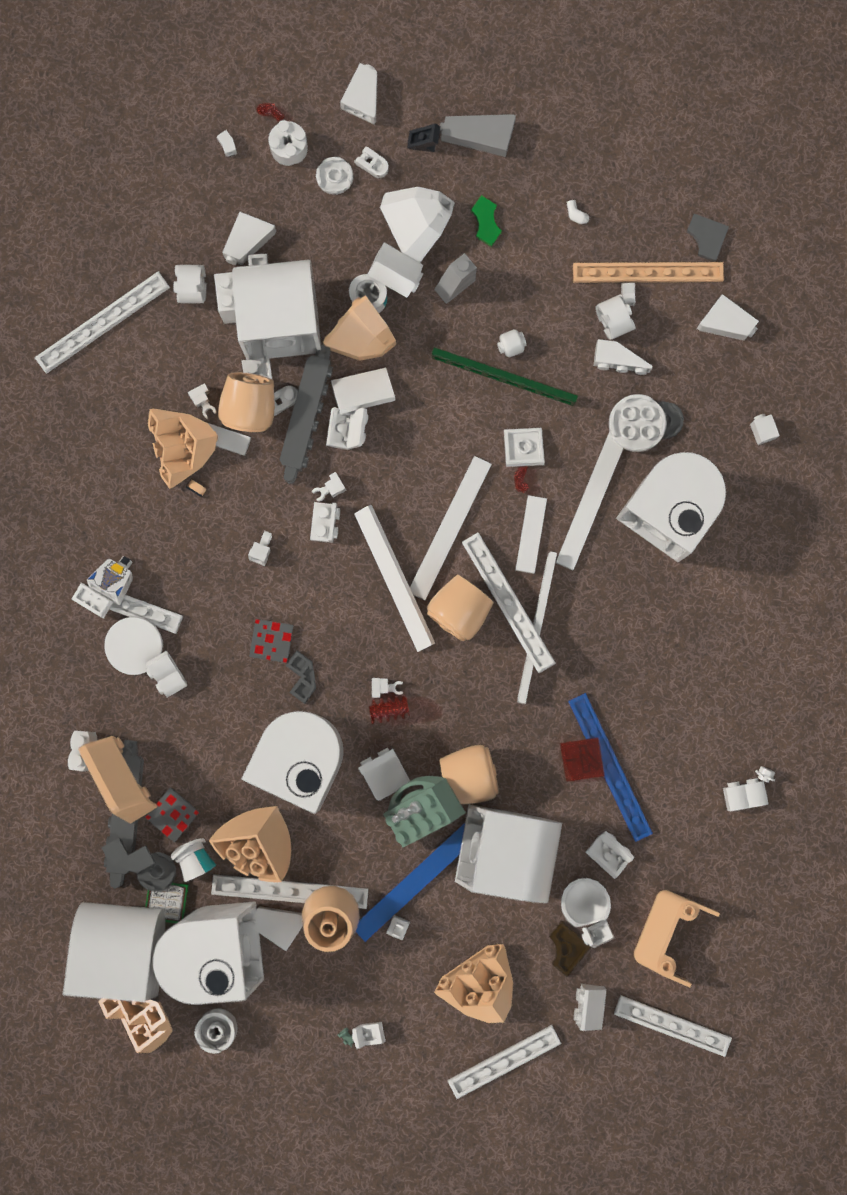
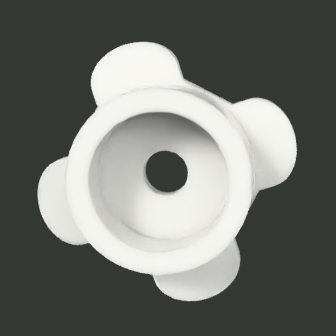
[755,766,775,783]

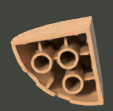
[209,806,291,882]

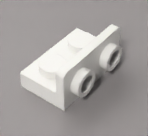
[310,502,340,543]

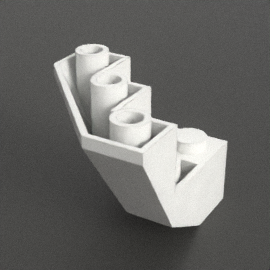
[380,187,455,263]

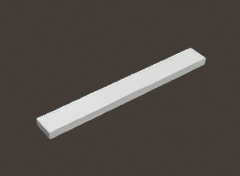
[35,272,170,374]
[556,431,623,570]
[410,456,491,600]
[354,505,435,652]
[462,533,556,673]
[517,552,557,704]
[211,874,368,909]

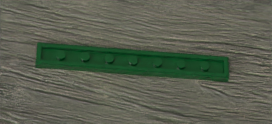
[432,347,578,406]

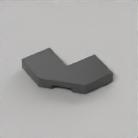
[286,651,316,704]
[102,838,156,873]

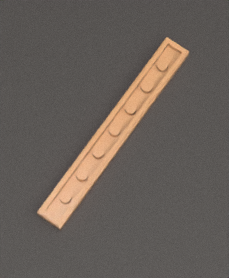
[573,262,724,283]

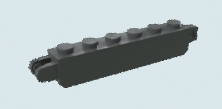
[280,345,333,484]
[104,740,144,889]

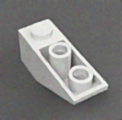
[593,339,652,375]

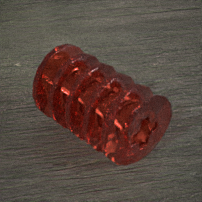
[369,694,410,724]

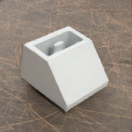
[574,984,606,1031]

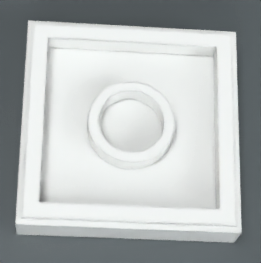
[504,428,545,467]

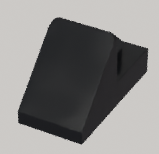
[407,123,441,152]

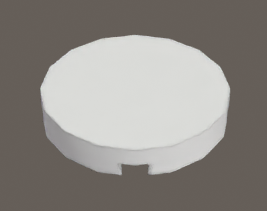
[316,157,353,195]

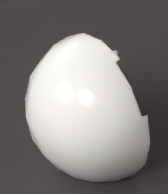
[561,878,611,927]

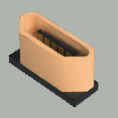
[186,479,207,498]

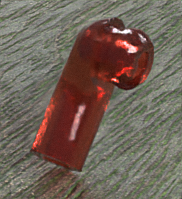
[256,103,285,122]
[514,466,529,493]

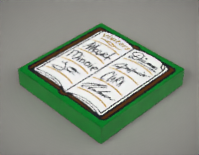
[145,882,189,924]

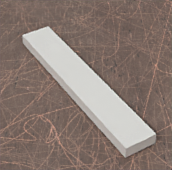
[614,995,732,1057]
[448,1025,561,1099]

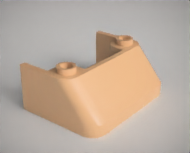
[78,736,157,824]
[634,890,720,987]

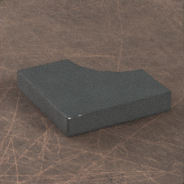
[687,214,729,262]

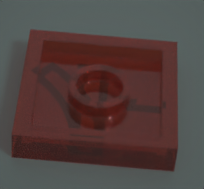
[560,737,605,782]

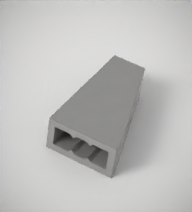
[440,114,516,157]

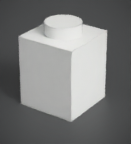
[750,414,780,445]

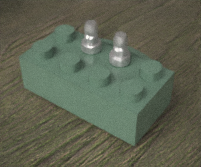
[383,776,466,847]

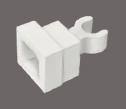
[188,383,217,419]
[312,472,346,502]
[248,531,272,566]
[372,678,403,698]
[386,915,410,941]

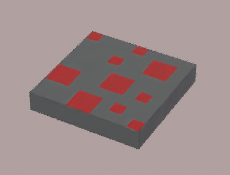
[249,619,294,663]
[145,787,200,843]

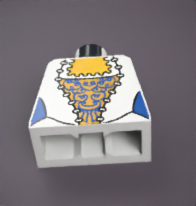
[87,556,133,605]

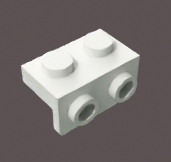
[586,831,635,879]

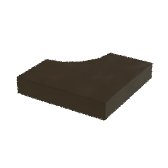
[549,921,592,977]

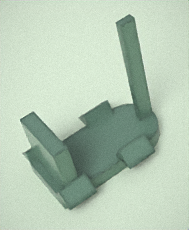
[338,1027,354,1047]

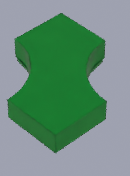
[471,195,502,247]

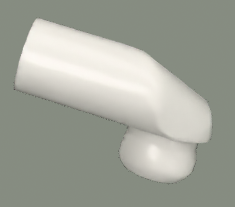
[567,200,589,224]

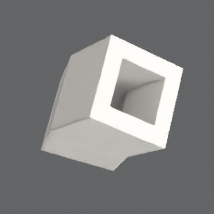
[217,130,237,157]
[621,283,635,306]

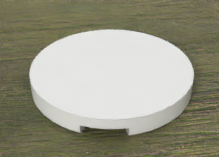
[609,394,667,452]
[105,617,163,675]

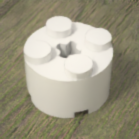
[269,120,308,166]
[174,265,206,303]
[596,294,636,340]
[195,1009,237,1053]

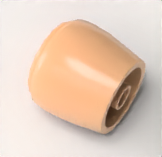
[218,372,275,432]
[427,575,494,641]
[440,745,499,804]
[302,886,360,952]

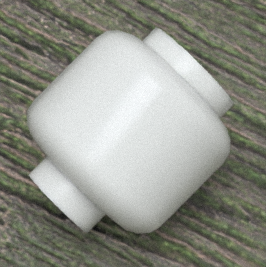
[497,329,527,357]

